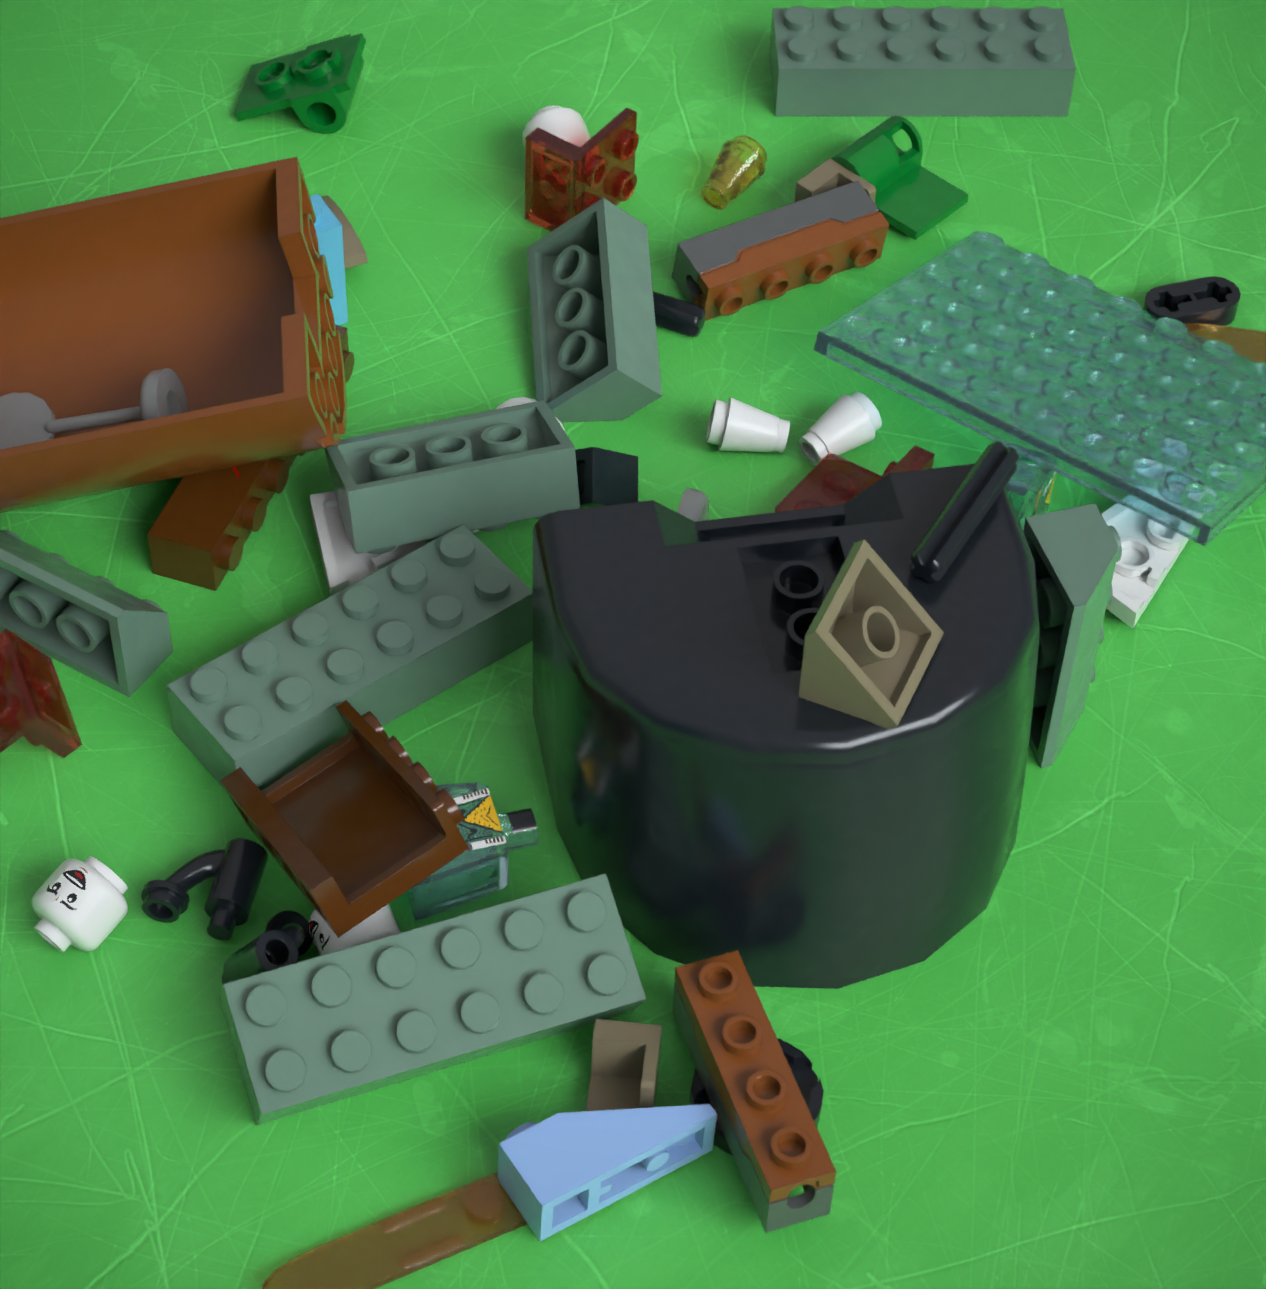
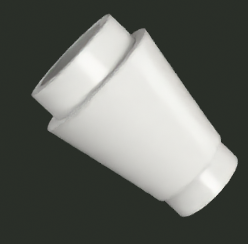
[798,392,882,466]
[706,397,790,453]

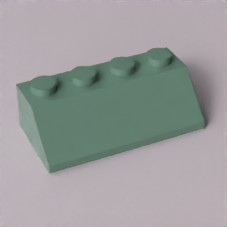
[527,197,662,422]
[324,400,580,554]
[1023,503,1122,768]
[0,530,173,697]

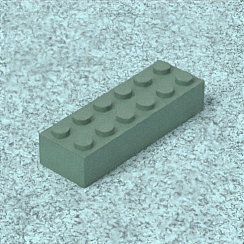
[769,6,1076,116]
[167,524,533,791]
[219,874,646,1125]

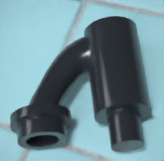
[141,839,268,941]
[222,910,312,984]

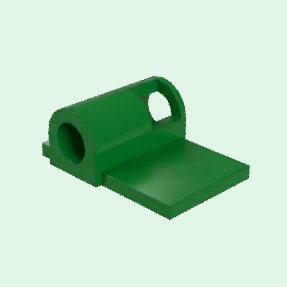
[234,33,366,134]
[831,116,969,240]

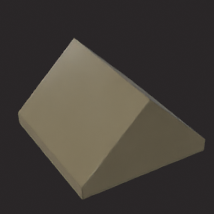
[798,539,944,729]

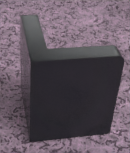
[575,447,638,509]

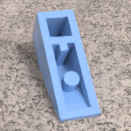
[497,1104,717,1241]

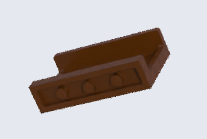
[220,700,469,938]

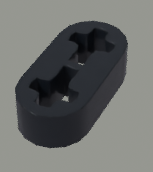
[1141,276,1241,337]

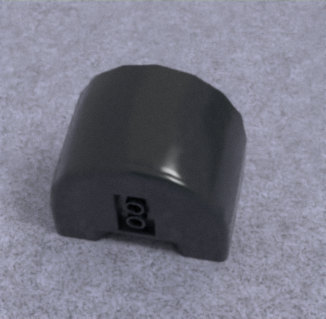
[533,464,1040,989]

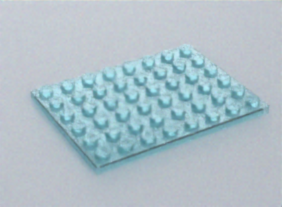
[814,231,1266,546]

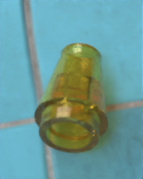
[701,135,767,209]

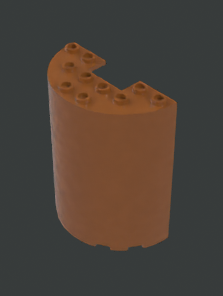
[0,157,347,513]

